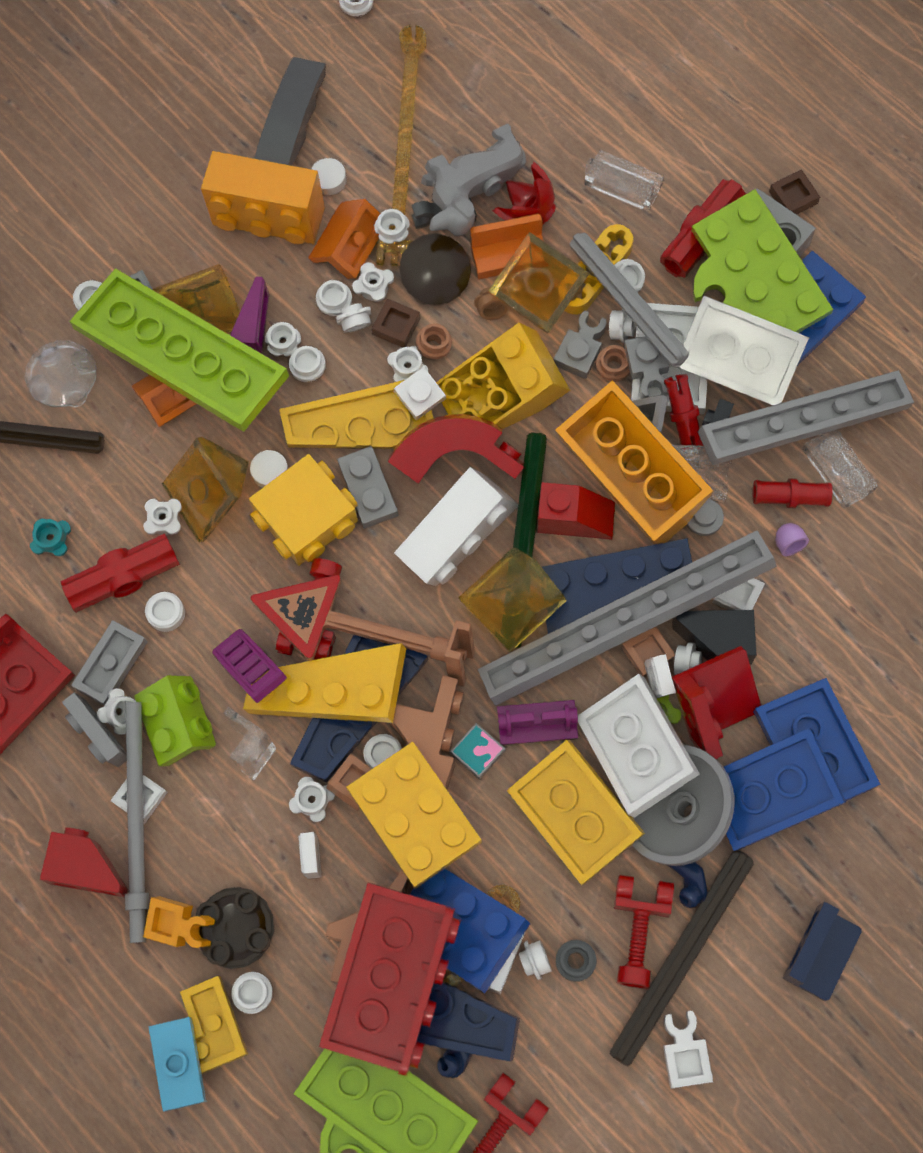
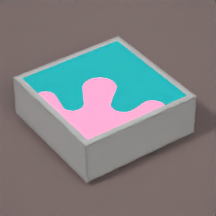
[450,723,505,780]

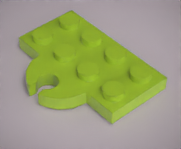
[692,189,833,333]
[294,1049,478,1153]

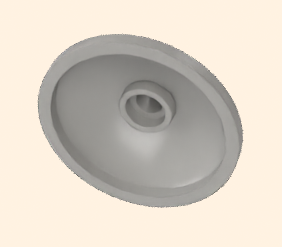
[621,745,734,866]

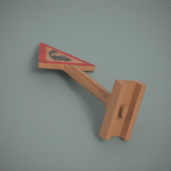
[250,575,475,687]

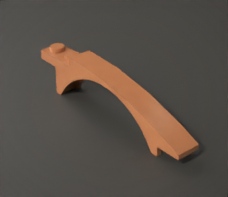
[325,675,464,984]

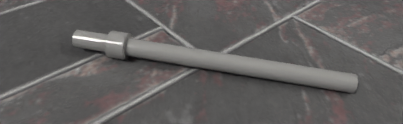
[125,702,149,943]

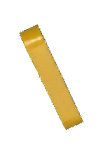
[559,224,633,315]

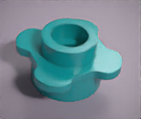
[30,518,71,557]

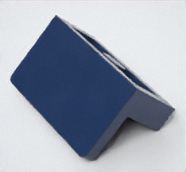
[783,902,862,1001]

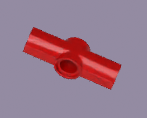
[660,179,746,278]
[60,533,180,613]

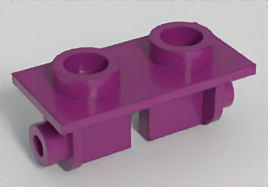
[497,700,578,745]

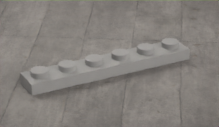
[698,370,914,465]

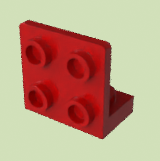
[672,646,761,759]

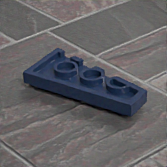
[537,538,692,634]
[290,635,429,783]
[418,981,520,1062]

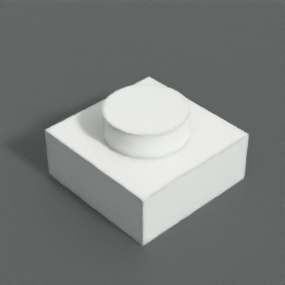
[394,366,446,421]

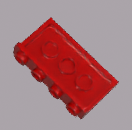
[0,614,75,754]
[319,882,461,1076]

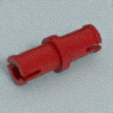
[664,374,704,453]
[752,478,833,508]

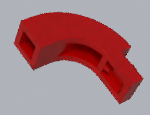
[388,414,524,484]

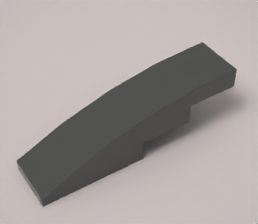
[254,57,326,166]

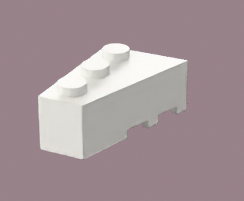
[394,467,518,586]

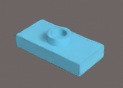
[149,1017,207,1112]

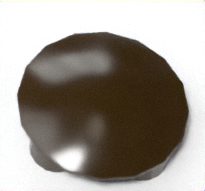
[399,233,471,305]
[196,887,274,969]

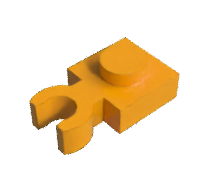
[143,896,215,948]

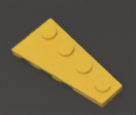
[279,380,434,449]
[243,643,406,723]

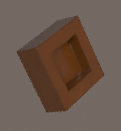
[769,169,820,215]
[371,299,421,347]

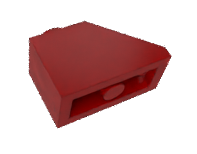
[537,482,615,540]
[40,827,128,897]

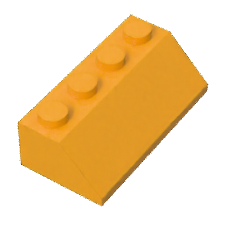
[555,380,714,545]

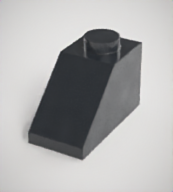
[672,610,757,665]

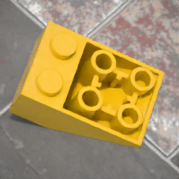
[436,322,571,429]

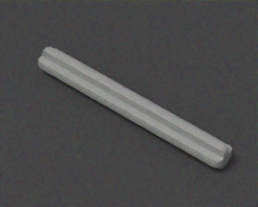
[570,233,689,367]

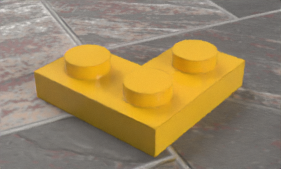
[180,976,248,1074]

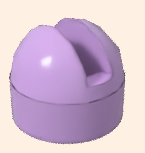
[775,523,809,556]

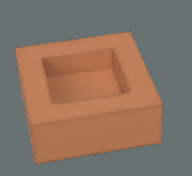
[621,627,675,677]
[326,754,372,811]

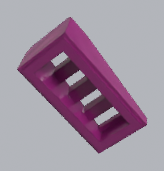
[230,277,269,354]
[212,629,287,703]

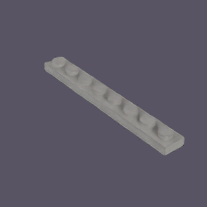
[478,530,777,706]

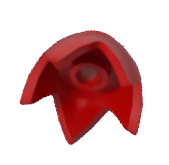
[492,162,556,225]

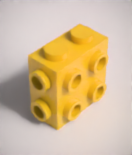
[248,454,358,566]

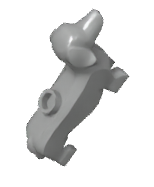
[421,124,526,236]

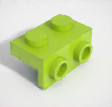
[134,675,216,766]

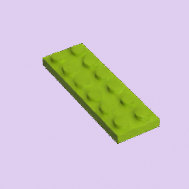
[69,268,289,432]

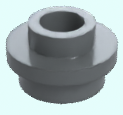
[556,940,597,982]

